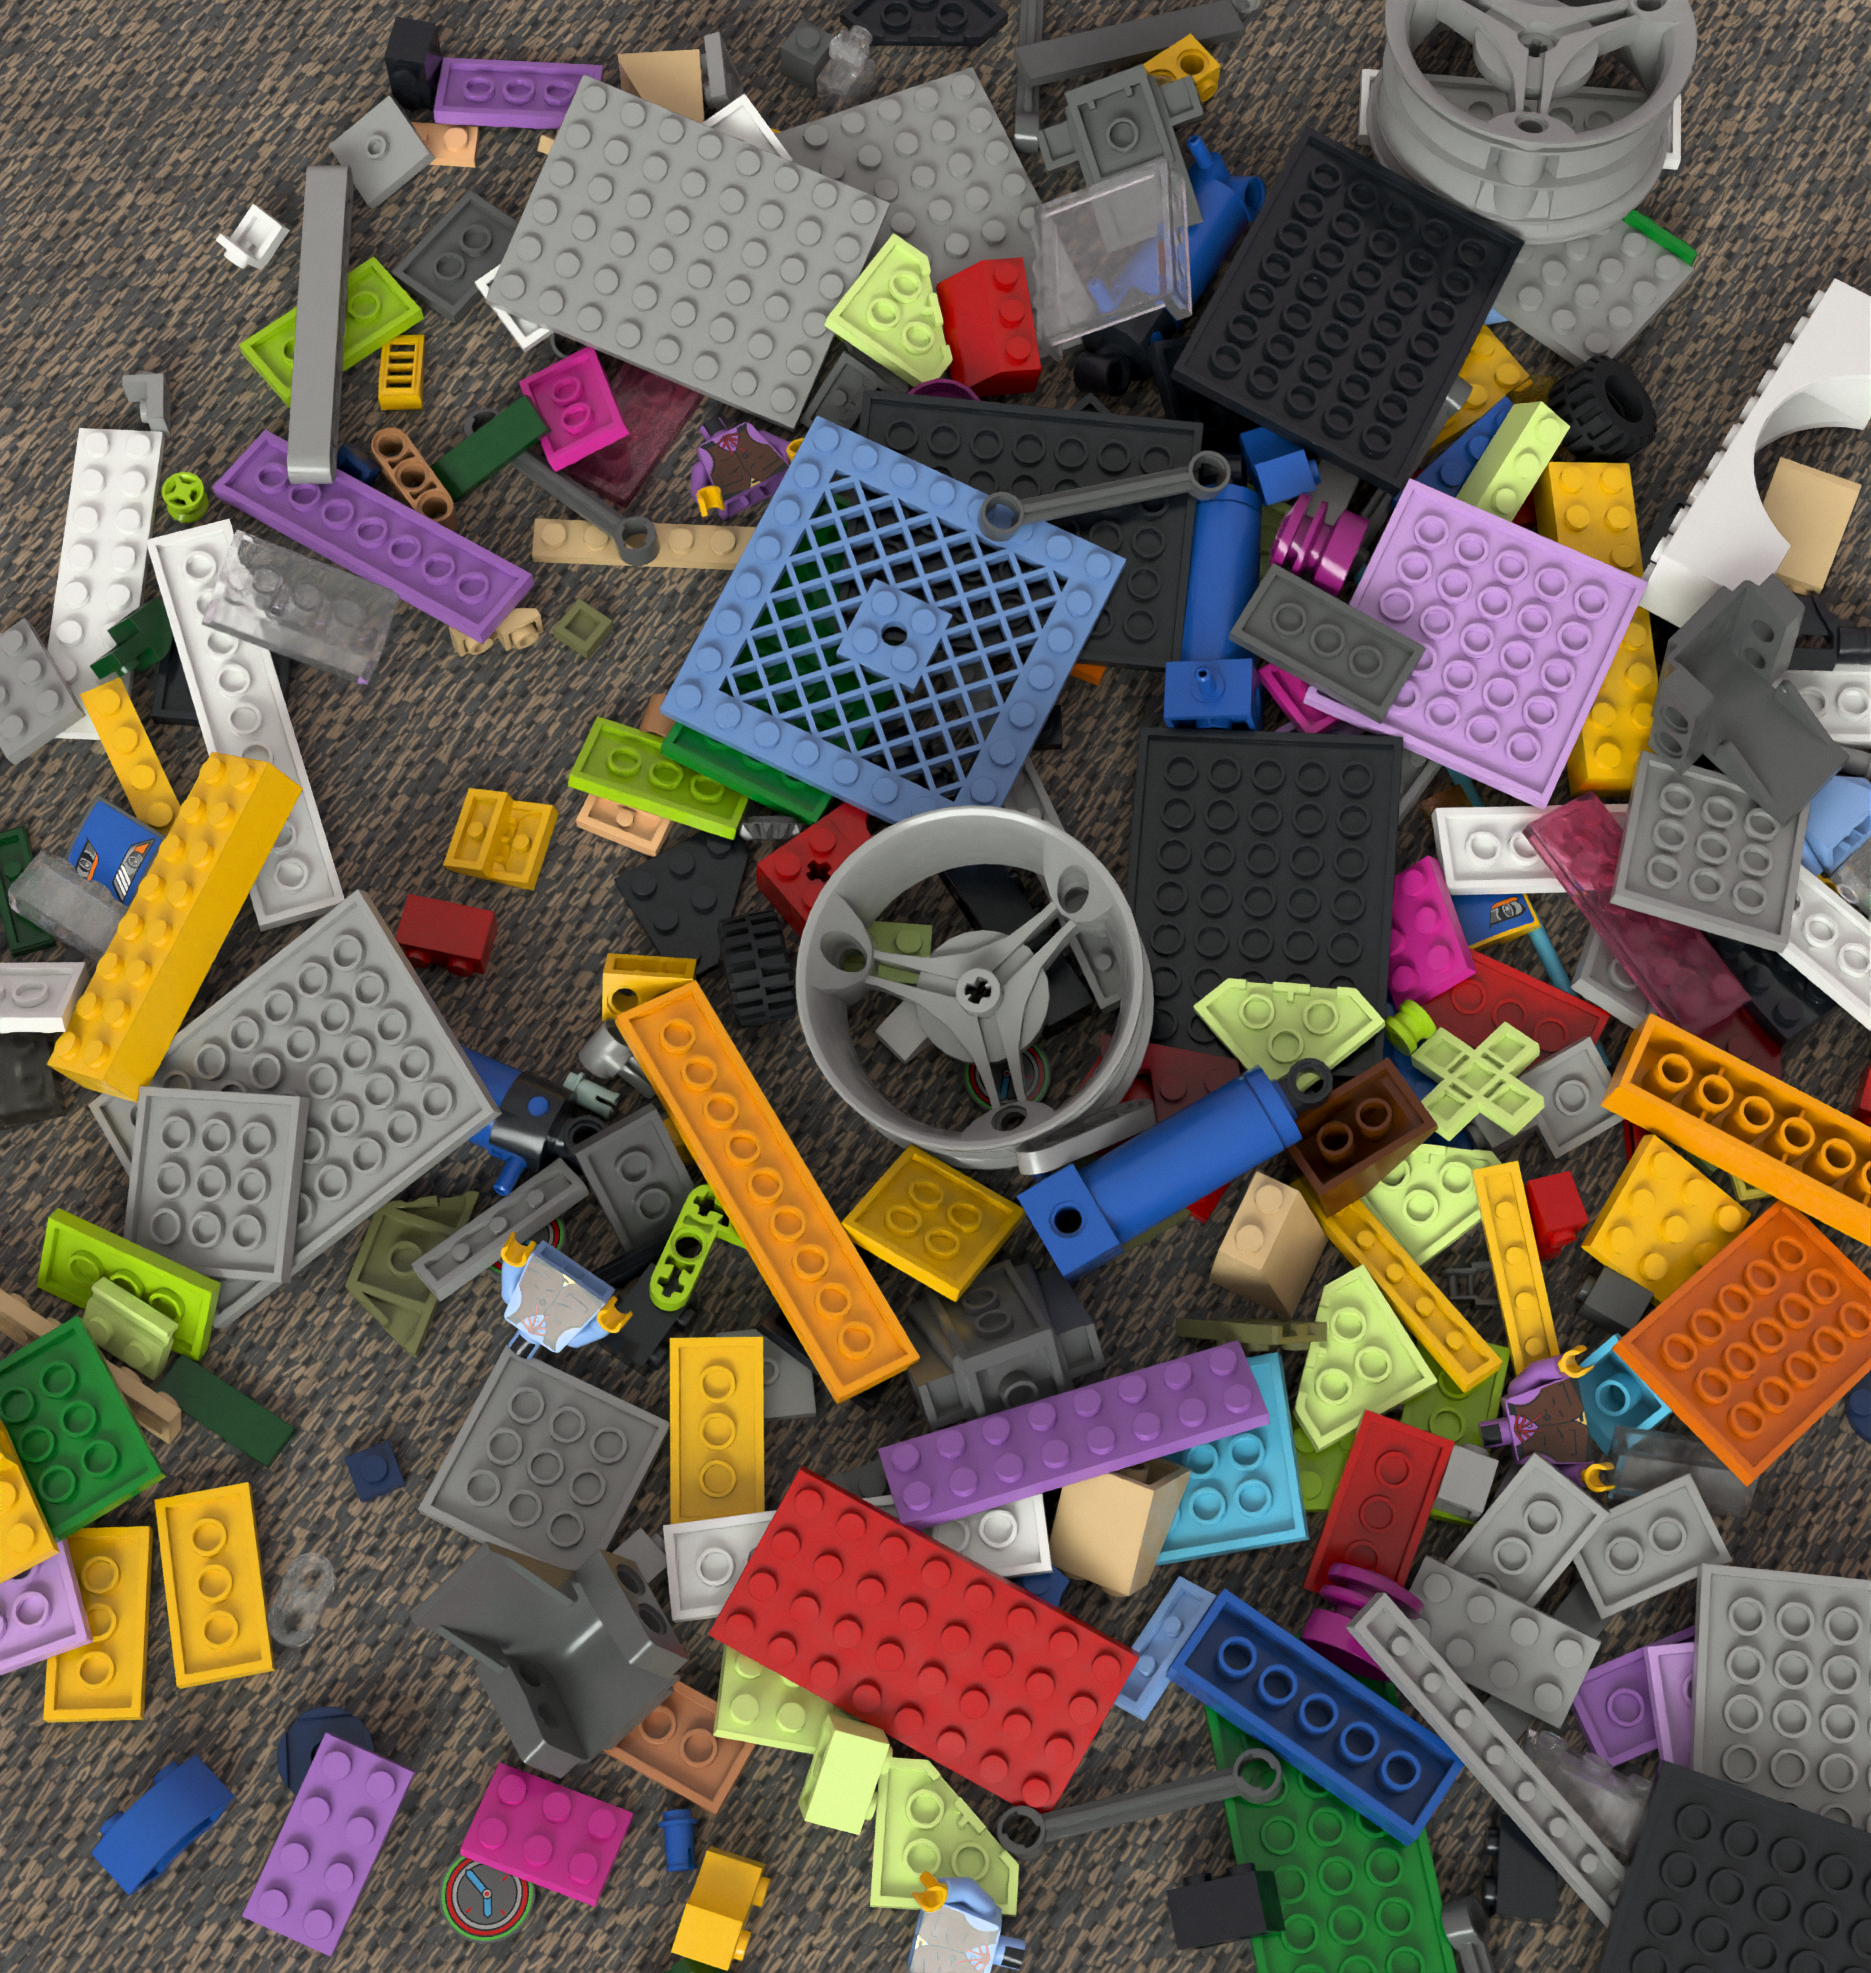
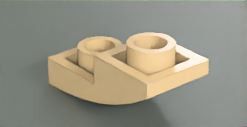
[448,608,544,657]

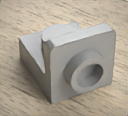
[122,371,171,437]

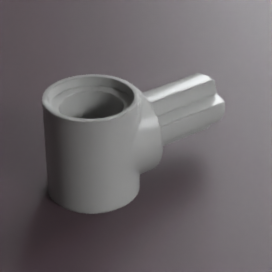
[578,1019,656,1099]

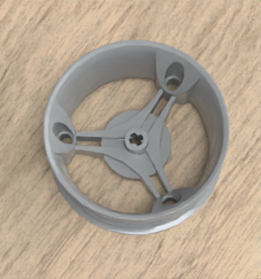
[1366,0,1697,245]
[796,805,1154,1170]

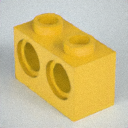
[1143,33,1221,102]
[602,953,697,1021]

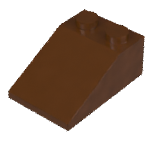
[1281,1057,1438,1218]

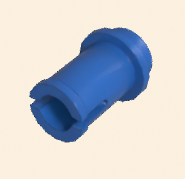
[658,1809,698,1872]

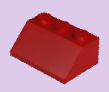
[936,257,1041,397]

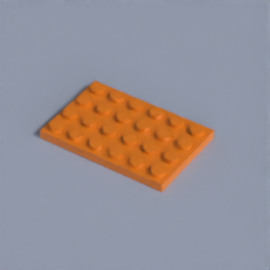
[1612,1200,1871,1487]

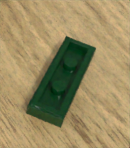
[430,395,552,503]
[0,825,57,958]
[154,1354,296,1469]

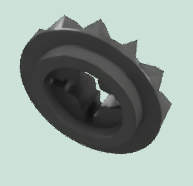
[739,816,808,841]

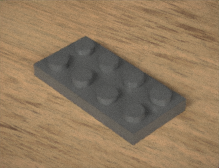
[1228,563,1426,724]

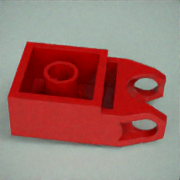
[756,803,877,938]

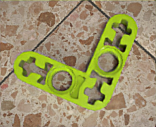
[649,1184,746,1311]

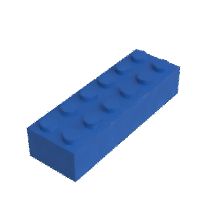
[1166,1588,1464,1847]

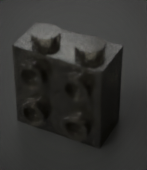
[0,1032,67,1131]

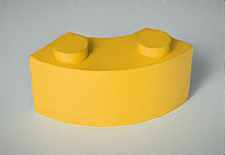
[671,1846,771,1971]

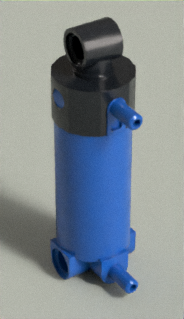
[1073,135,1266,397]
[461,1045,607,1196]

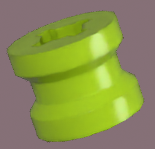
[162,472,209,523]
[1385,999,1437,1056]

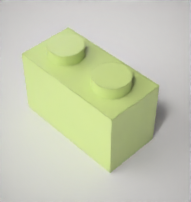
[798,1713,893,1835]

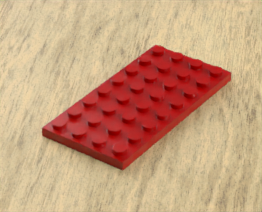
[708,1465,1139,1814]

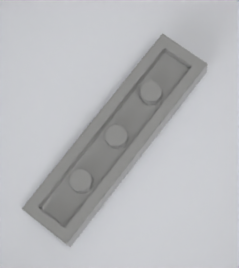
[411,1158,589,1302]

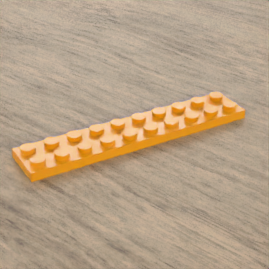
[615,980,920,1405]

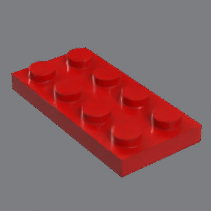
[1421,948,1611,1071]
[1301,1409,1455,1594]

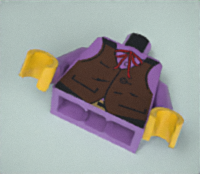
[690,417,804,521]
[1478,1345,1615,1492]

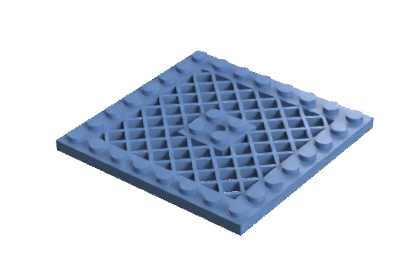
[660,415,1127,825]

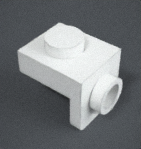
[216,204,290,270]

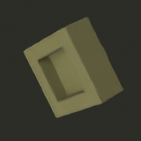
[553,598,614,659]

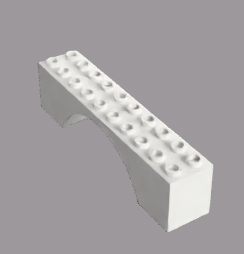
[1638,278,1871,628]

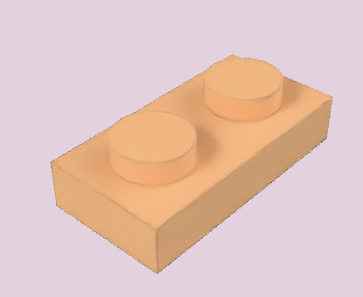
[411,122,480,168]
[576,793,674,858]

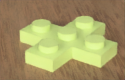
[1411,1022,1545,1142]

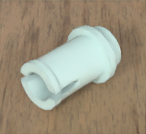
[563,1072,620,1120]

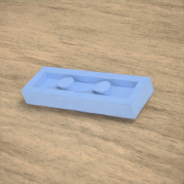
[1114,1576,1218,1721]

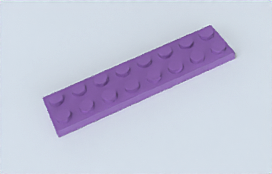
[212,430,534,644]
[878,1340,1270,1530]

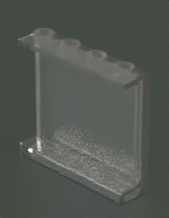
[1031,157,1192,363]

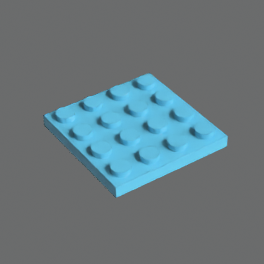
[1155,1352,1310,1566]

